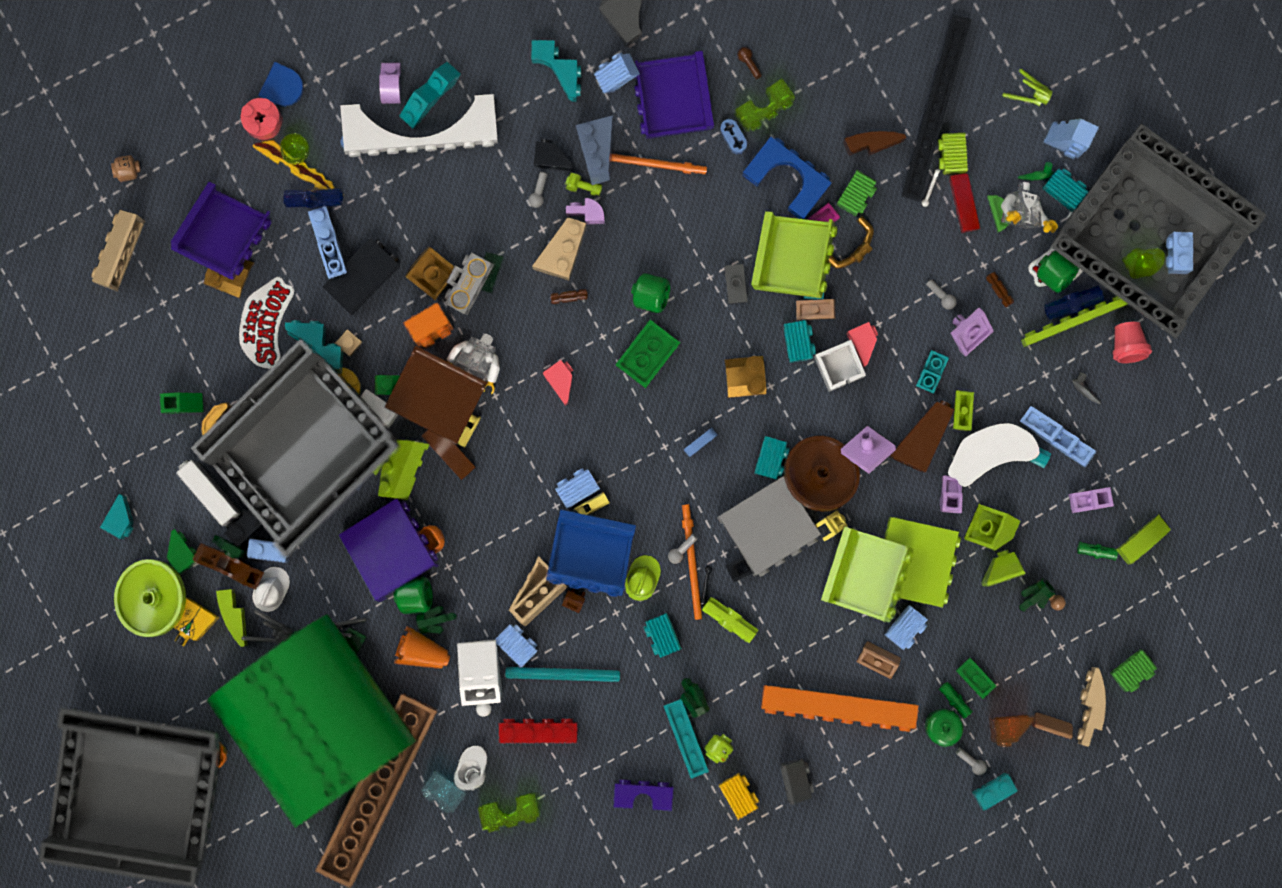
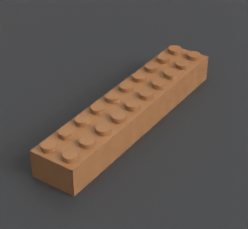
[316,693,438,888]

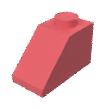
[846,322,878,367]
[543,360,573,405]

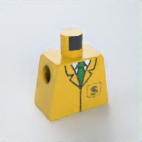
[174,598,219,646]

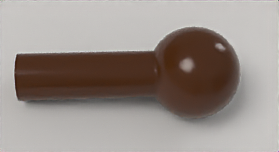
[737,47,762,79]

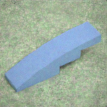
[1020,406,1096,468]

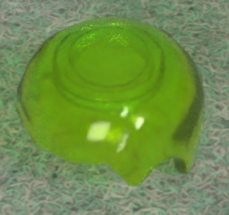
[280,133,309,165]

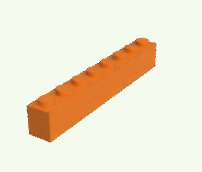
[761,685,918,732]

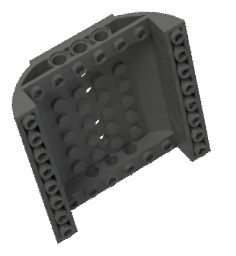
[1050,124,1267,339]

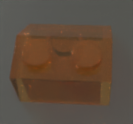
[989,715,1034,747]

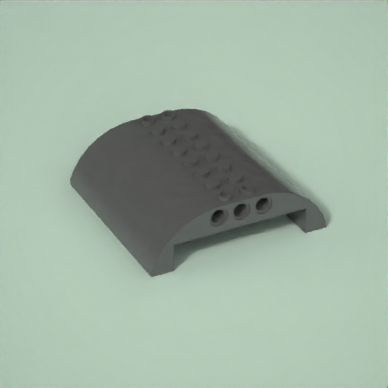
[191,339,399,558]
[39,708,220,887]

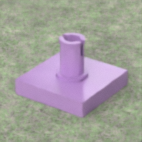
[951,308,994,357]
[841,426,896,473]

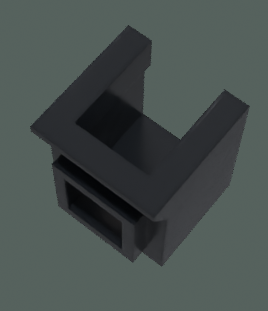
[725,557,753,582]

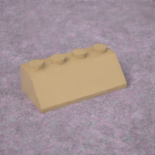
[91,210,145,292]

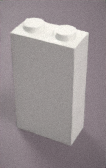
[177,460,241,526]

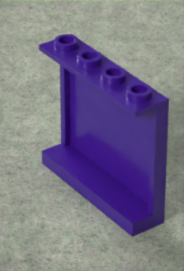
[634,51,714,139]
[171,182,272,280]
[339,499,439,602]

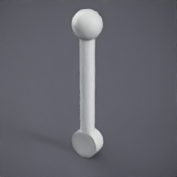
[922,169,940,207]

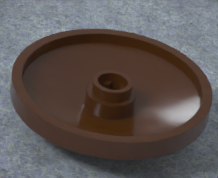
[784,436,860,511]

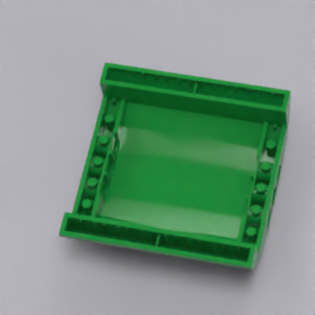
[207,614,417,828]

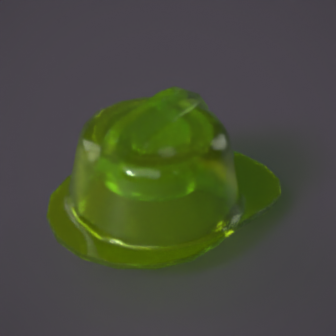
[1122,248,1165,279]

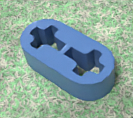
[720,119,747,154]
[684,428,718,457]

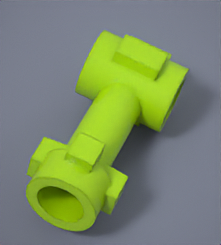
[565,173,602,196]

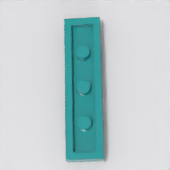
[664,699,709,779]

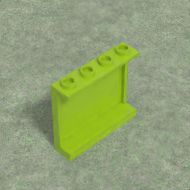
[751,211,837,298]
[884,517,961,607]
[821,527,914,623]

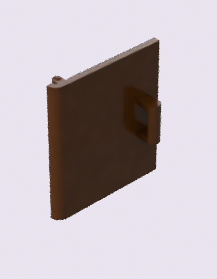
[384,346,488,444]

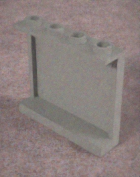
[717,476,821,577]

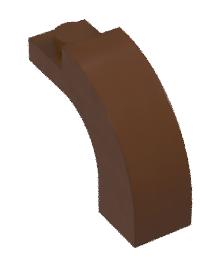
[193,543,264,590]

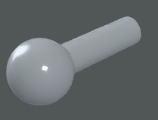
[529,172,547,208]
[926,279,957,310]
[668,533,698,564]
[956,748,987,775]

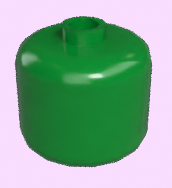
[1037,251,1080,293]
[631,273,670,313]
[393,576,433,614]
[925,708,964,747]

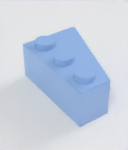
[1044,119,1098,159]

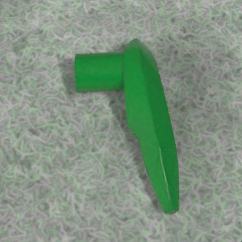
[1018,162,1054,181]

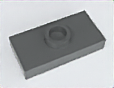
[724,264,747,304]

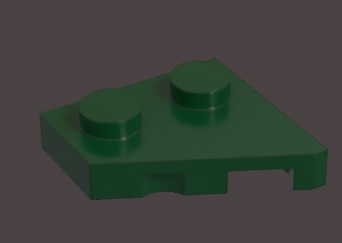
[212,535,248,559]

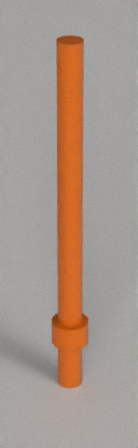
[612,154,707,174]
[682,504,702,620]

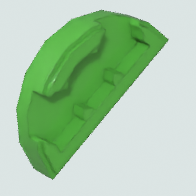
[987,195,1010,233]

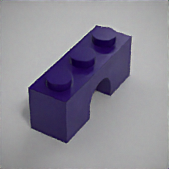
[614,779,673,811]

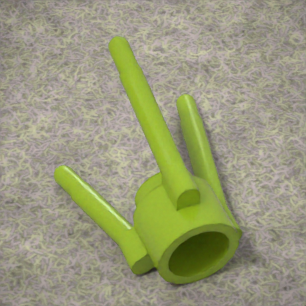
[1002,69,1053,106]

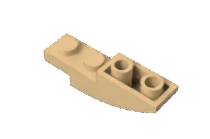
[1077,667,1106,747]

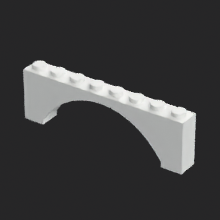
[341,94,497,157]

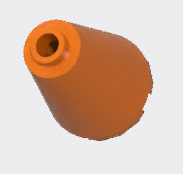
[394,626,450,669]

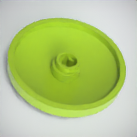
[114,560,186,637]

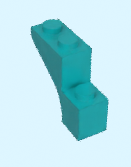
[531,40,581,102]
[399,62,461,129]
[285,320,343,374]

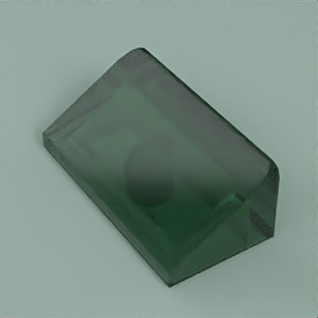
[481,252,504,294]

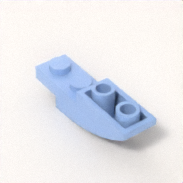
[308,206,347,279]

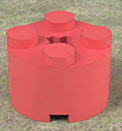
[241,98,283,140]

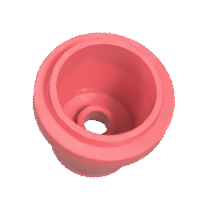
[1112,322,1152,363]

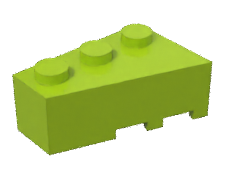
[378,440,430,500]

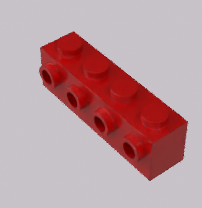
[499,718,577,743]

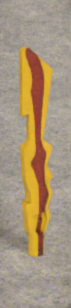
[253,140,344,201]

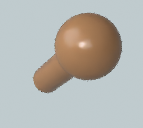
[1036,582,1066,610]

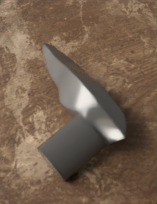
[1072,372,1101,404]

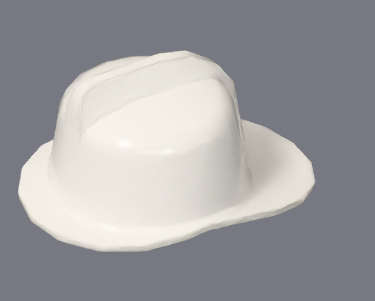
[252,567,290,612]
[454,746,487,790]

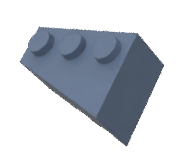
[576,115,614,185]

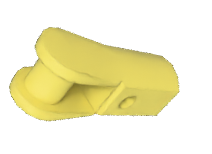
[457,415,481,448]
[574,492,609,515]

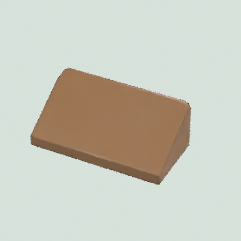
[857,641,901,679]
[1032,712,1073,739]

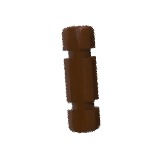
[986,272,1014,307]
[550,289,588,304]

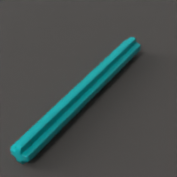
[505,667,620,682]

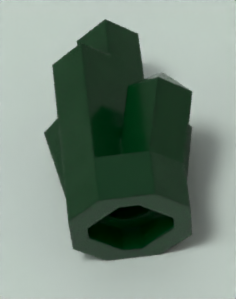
[1019,578,1056,612]
[416,605,457,634]
[680,678,710,718]

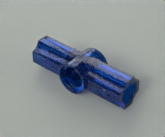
[283,187,343,209]
[1044,286,1104,320]

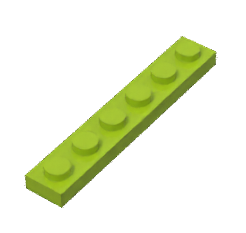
[1021,296,1128,347]

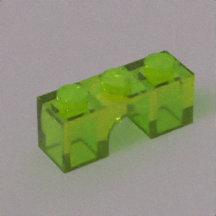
[734,78,795,132]
[477,792,540,832]

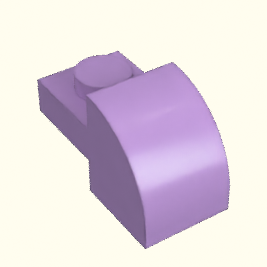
[380,63,401,103]
[566,198,605,224]
[940,476,963,514]
[1069,487,1114,513]

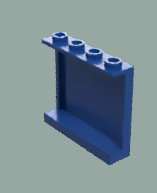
[546,510,636,597]

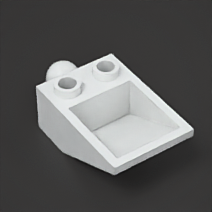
[457,640,503,717]

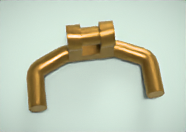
[828,216,874,269]

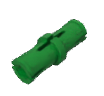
[1077,542,1118,561]
[939,681,973,719]

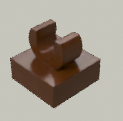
[562,588,586,613]

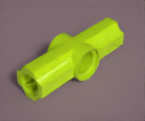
[702,597,758,643]

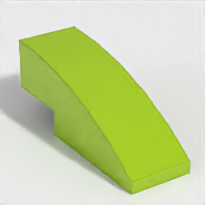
[1116,515,1171,565]
[216,589,248,647]

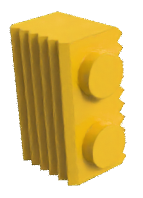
[718,773,759,820]

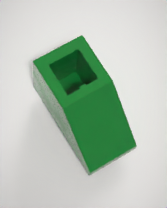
[160,393,204,414]
[167,529,196,575]

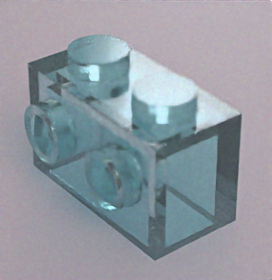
[421,770,467,813]

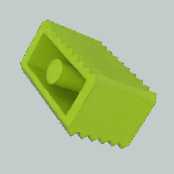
[937,133,968,175]

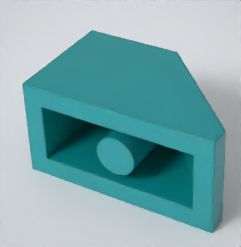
[100,494,134,539]

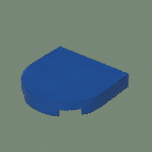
[258,62,303,107]

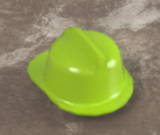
[625,555,661,601]

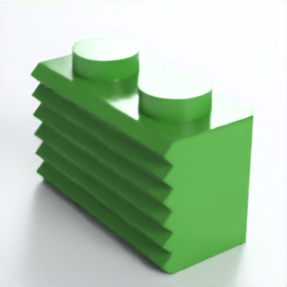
[836,170,877,216]
[1110,649,1157,692]

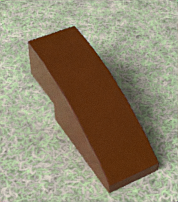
[843,131,906,156]
[422,430,476,480]

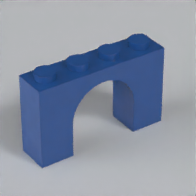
[742,137,831,219]

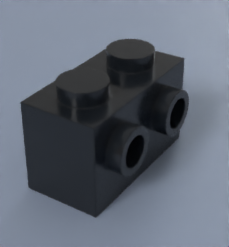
[224,507,264,548]

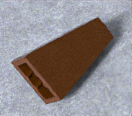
[889,400,955,473]

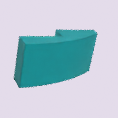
[916,349,949,394]

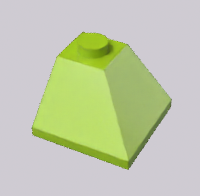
[964,504,1020,550]
[981,550,1025,586]

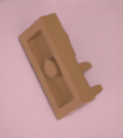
[796,299,836,320]

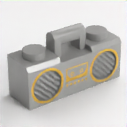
[444,253,495,315]

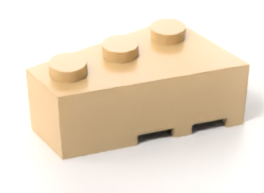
[532,218,587,281]
[509,556,567,627]

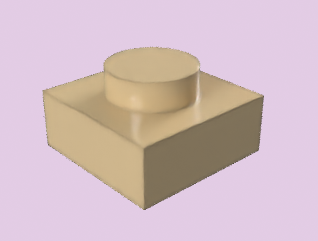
[335,329,363,356]

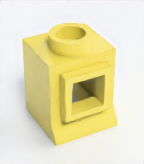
[815,510,848,541]

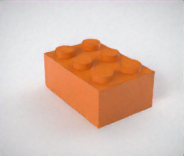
[404,303,453,349]

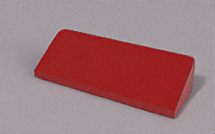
[949,173,980,233]

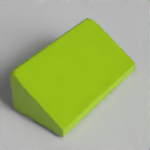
[953,390,974,431]

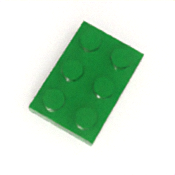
[615,320,680,389]

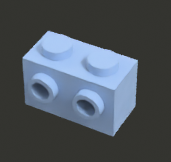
[1166,232,1193,274]

